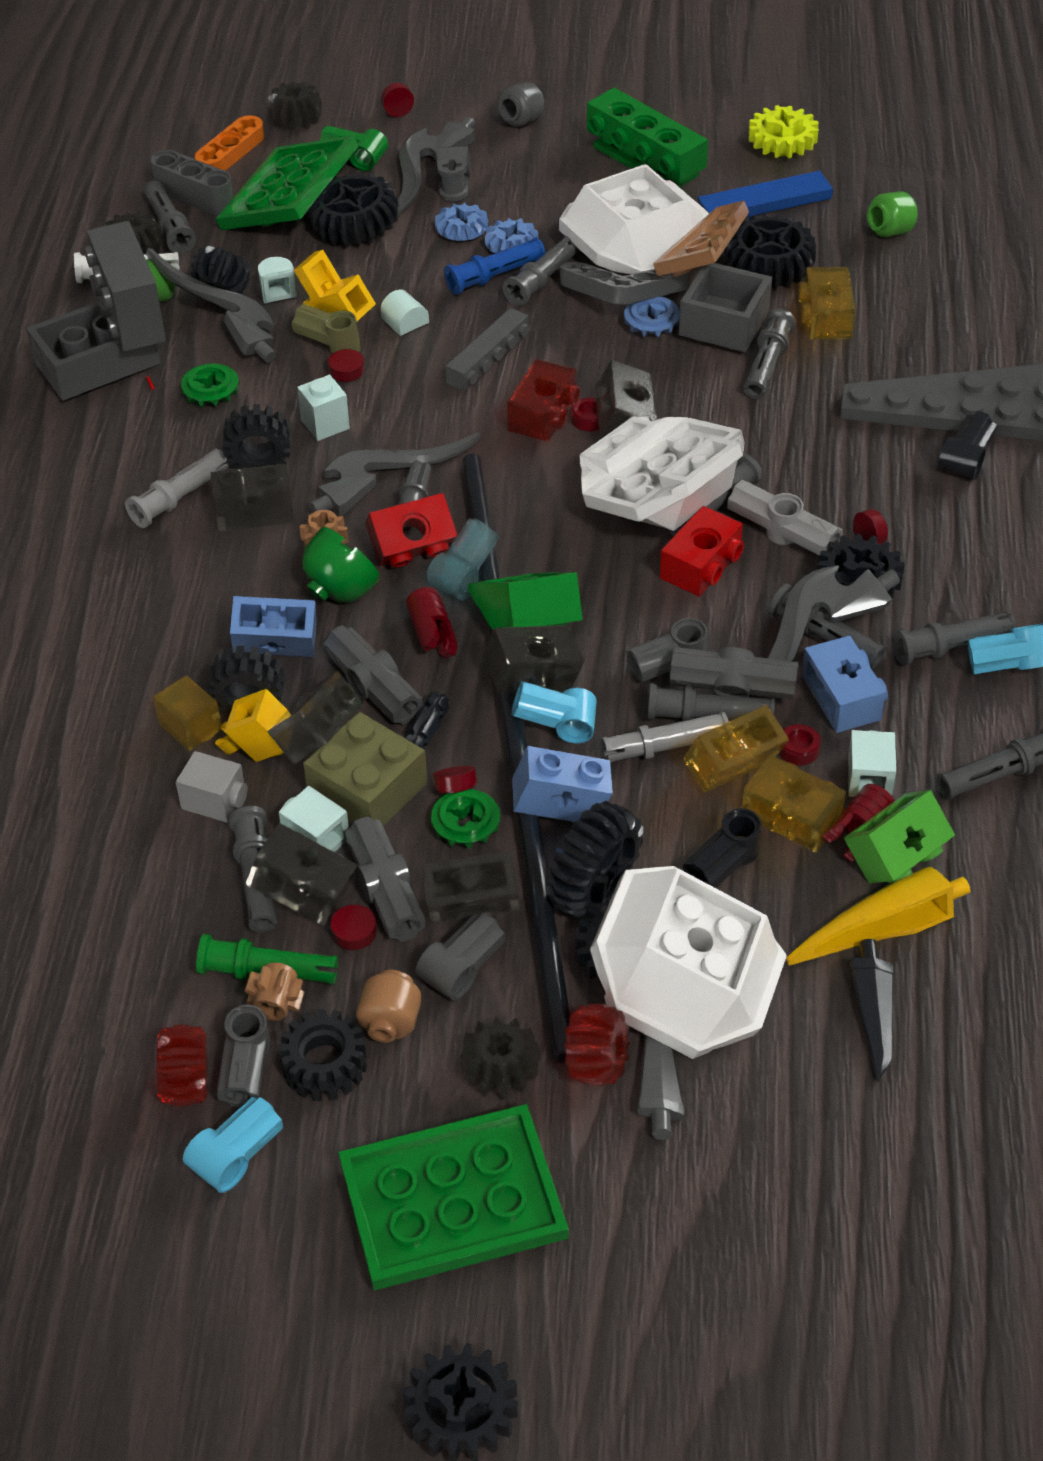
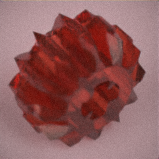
[563,1003,630,1086]
[156,1024,208,1106]

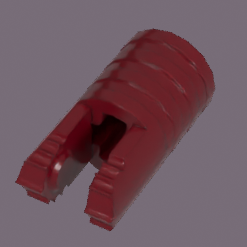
[406,587,458,658]
[822,784,894,862]

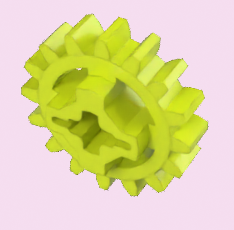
[749,105,819,158]

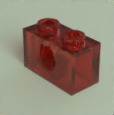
[507,359,580,442]

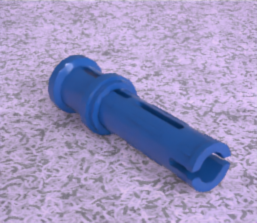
[444,237,545,295]

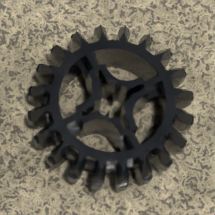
[308,172,399,247]
[724,214,817,290]
[546,800,644,919]

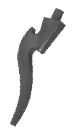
[397,116,475,217]
[146,248,276,363]
[309,432,481,516]
[768,565,900,661]

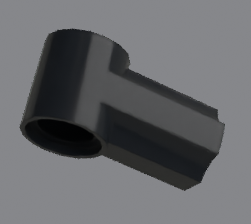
[938,411,997,480]
[683,808,762,888]

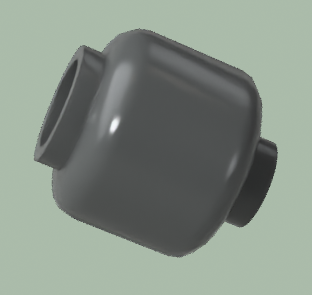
[498,81,545,127]

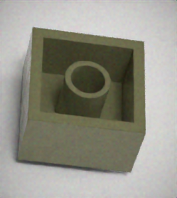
[303,712,428,826]

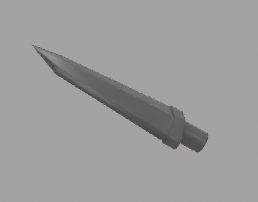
[637,1034,685,1140]

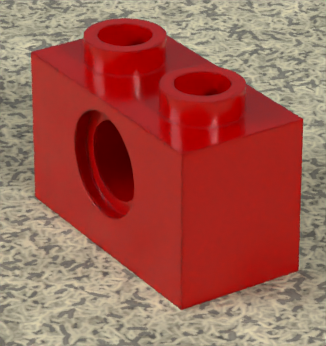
[365,493,458,568]
[660,506,744,597]

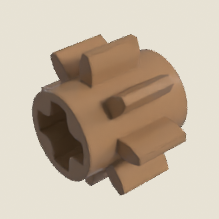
[300,510,349,548]
[245,963,305,1021]

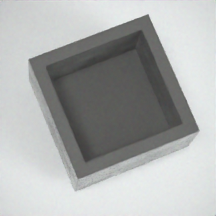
[679,263,772,352]

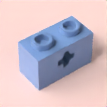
[230,596,317,657]
[802,635,888,733]
[512,746,613,822]

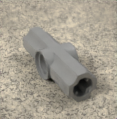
[727,480,843,555]

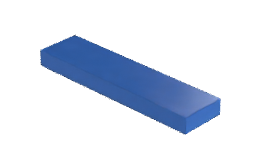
[697,170,833,217]

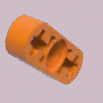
[195,115,264,171]

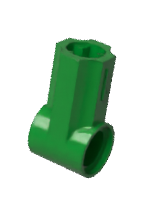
[320,125,389,171]

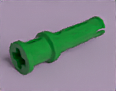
[196,933,339,985]

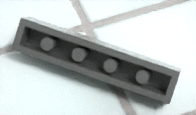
[445,308,530,392]

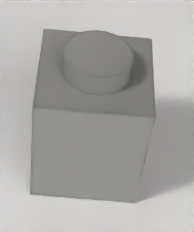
[176,751,248,823]

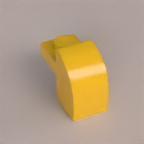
[294,249,376,321]

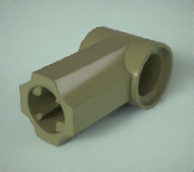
[292,304,361,354]

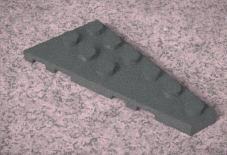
[840,364,1043,441]

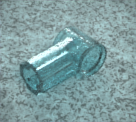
[426,518,499,601]

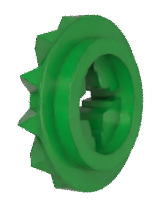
[181,363,239,407]
[431,789,500,849]

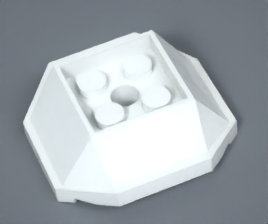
[559,164,709,275]
[580,417,745,531]
[590,866,787,1059]

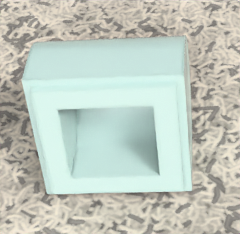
[258,257,297,304]
[381,289,429,336]

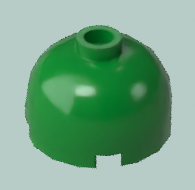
[302,526,380,603]

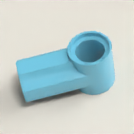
[967,624,1043,674]
[511,681,597,744]
[183,1097,283,1193]

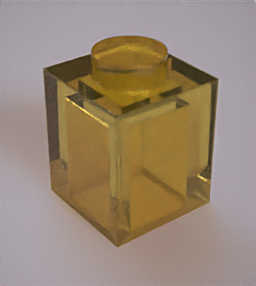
[153,675,222,751]

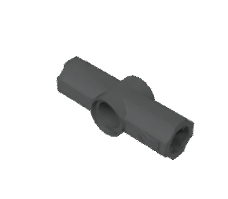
[323,625,423,725]
[670,647,798,700]
[345,816,426,942]

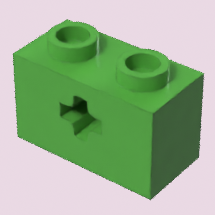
[844,790,955,884]

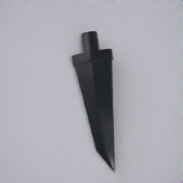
[848,939,894,1082]

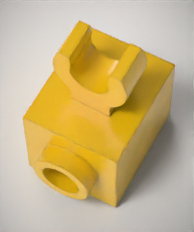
[215,689,297,762]

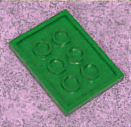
[216,135,359,230]
[338,1104,569,1291]

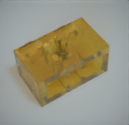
[798,267,856,339]
[683,705,789,793]
[742,755,846,853]

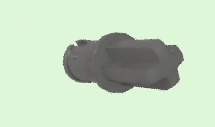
[398,460,431,529]

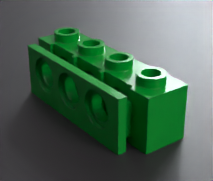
[587,87,708,188]

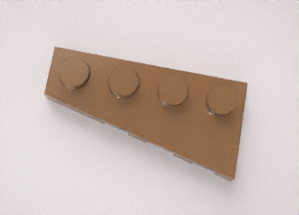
[653,200,749,277]

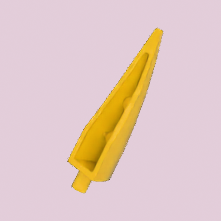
[786,867,970,966]

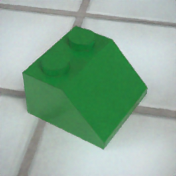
[467,572,582,638]

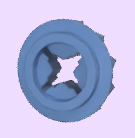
[435,202,488,241]
[485,217,538,253]
[624,296,680,337]

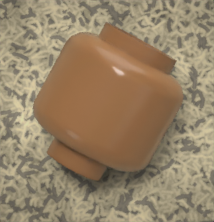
[356,970,422,1043]

